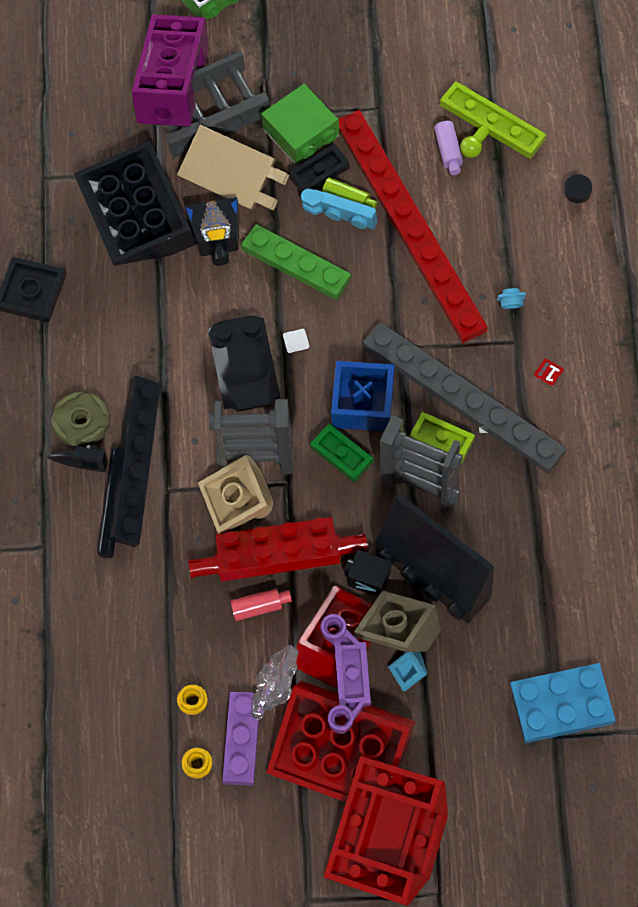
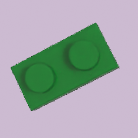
[310,424,373,483]

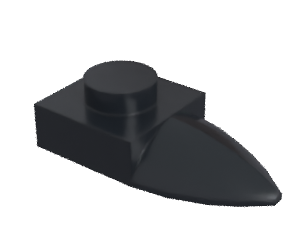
[47,445,108,473]

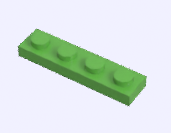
[241,224,351,301]

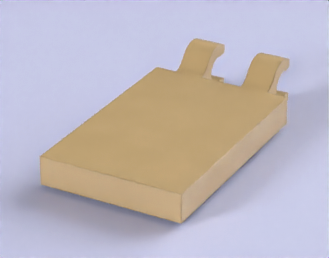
[177,125,290,211]

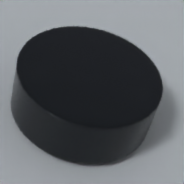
[564,174,592,203]

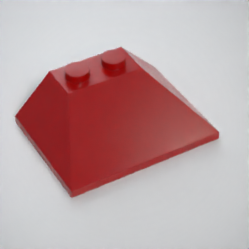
[324,756,448,906]

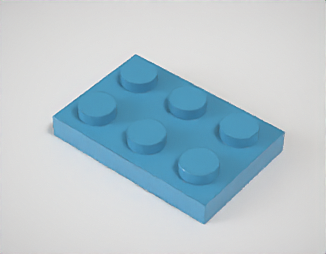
[510,663,616,743]

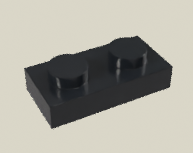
[288,144,350,193]

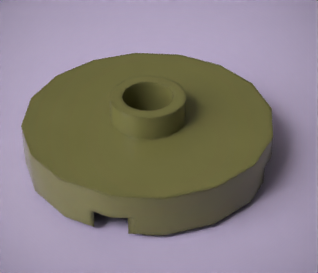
[52,392,110,448]

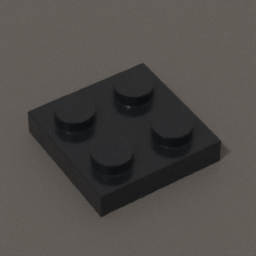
[0,257,67,323]

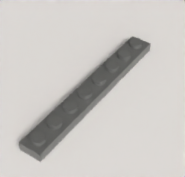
[363,322,566,474]

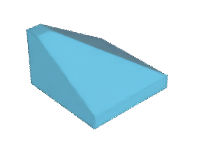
[388,652,428,691]

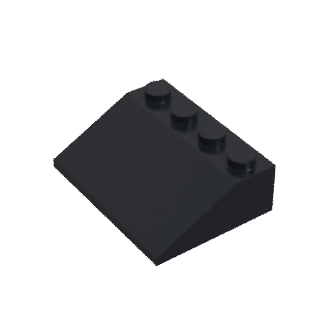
[74,140,196,266]
[376,493,494,624]

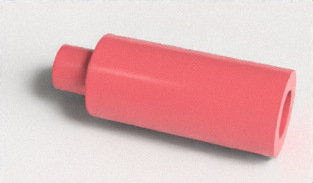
[230,588,292,621]

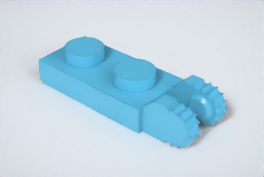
[300,188,378,230]

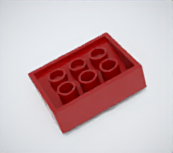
[266,680,416,802]

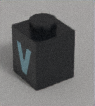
[344,550,392,597]

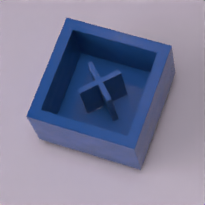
[331,361,395,431]

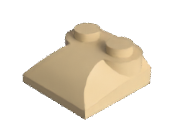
[198,455,273,534]

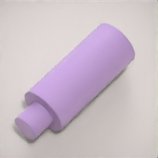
[434,121,463,175]

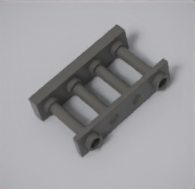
[166,51,270,158]
[209,399,294,475]
[380,415,463,514]

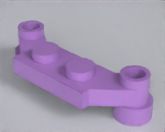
[321,614,371,734]

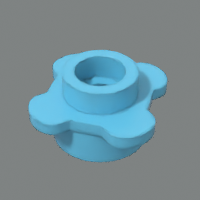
[497,288,526,309]

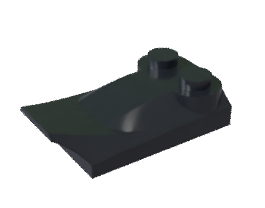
[208,316,280,412]

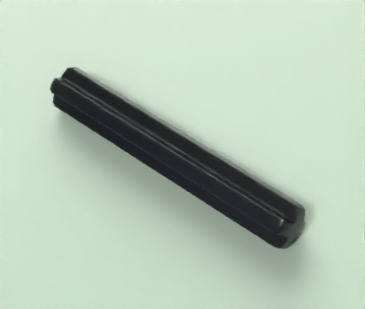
[97,447,121,558]

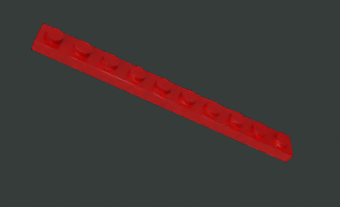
[339,110,488,344]

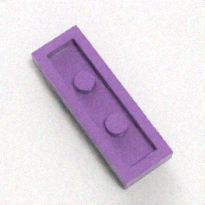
[223,692,261,786]

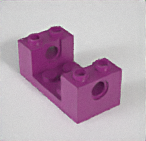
[132,14,209,127]

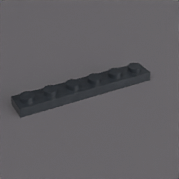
[108,375,161,547]

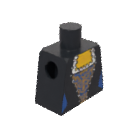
[185,197,240,266]

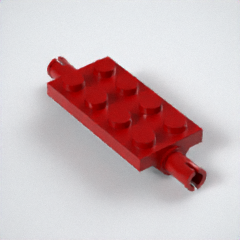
[188,517,368,582]

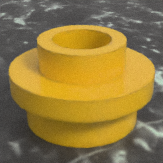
[177,685,208,715]
[182,748,213,779]

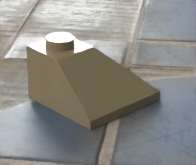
[354,591,441,652]

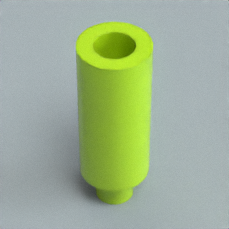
[322,177,378,209]

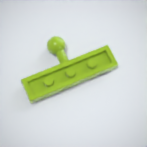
[440,81,546,160]

